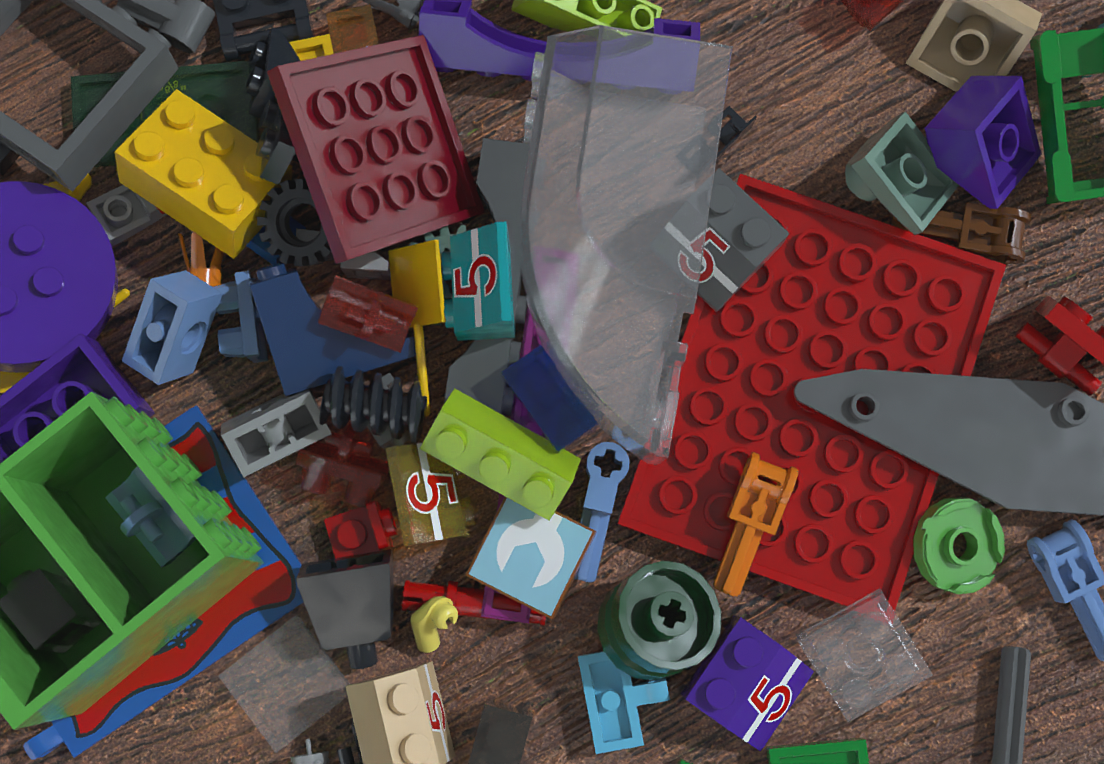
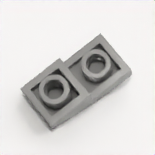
[86,185,167,246]

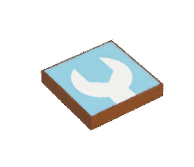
[466,497,597,620]

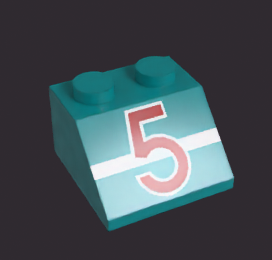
[442,221,515,341]

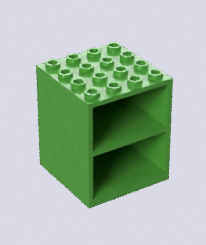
[0,391,264,730]

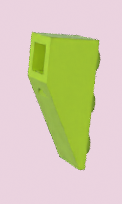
[511,0,662,42]

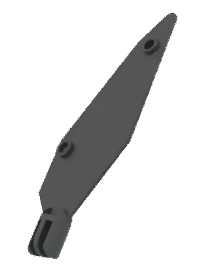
[794,369,1104,516]

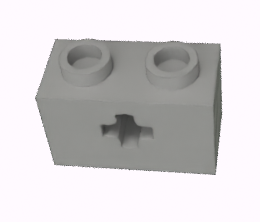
[221,389,332,478]

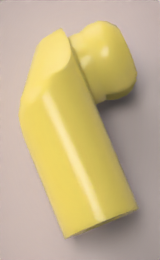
[410,596,458,653]

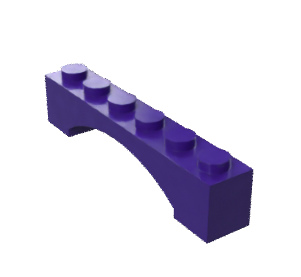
[419,0,700,95]

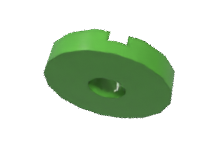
[913,497,1005,594]

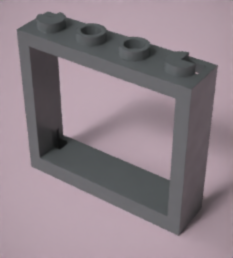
[0,0,179,192]

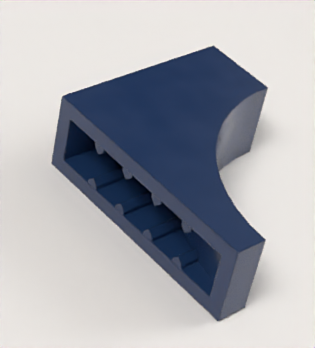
[249,263,416,396]

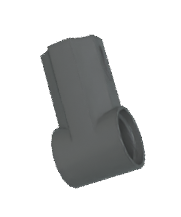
[117,0,216,54]

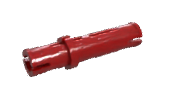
[402,580,546,626]

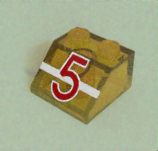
[385,443,476,548]

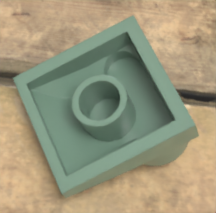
[845,112,959,235]

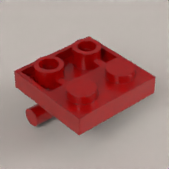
[1015,295,1104,396]

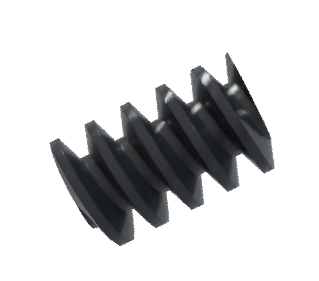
[319,366,427,443]

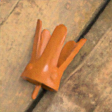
[178,232,224,287]

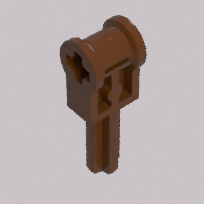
[890,202,1032,264]

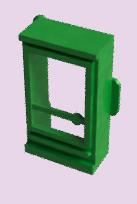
[1030,28,1104,204]

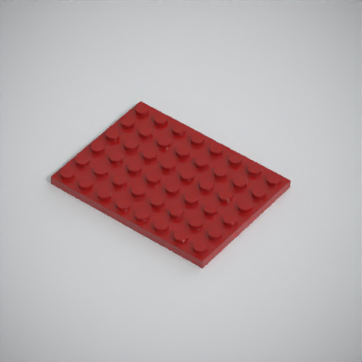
[617,173,1006,622]

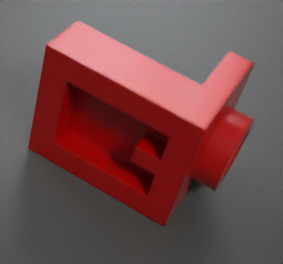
[324,501,398,558]

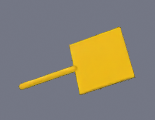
[388,240,446,417]

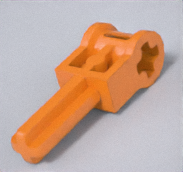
[713,452,798,596]

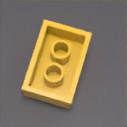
[114,89,292,259]

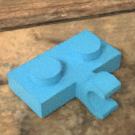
[578,651,670,754]

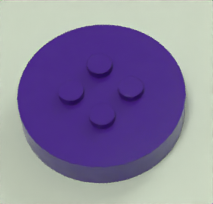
[0,181,118,373]

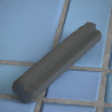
[992,646,1031,764]

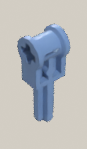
[574,442,629,582]
[1027,519,1104,661]

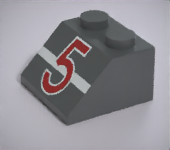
[649,168,790,312]

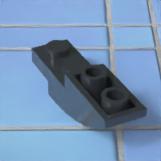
[244,27,300,185]

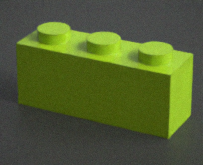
[420,388,581,521]

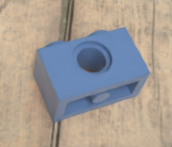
[122,270,223,385]

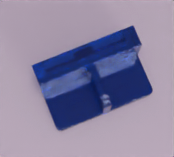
[501,345,598,453]

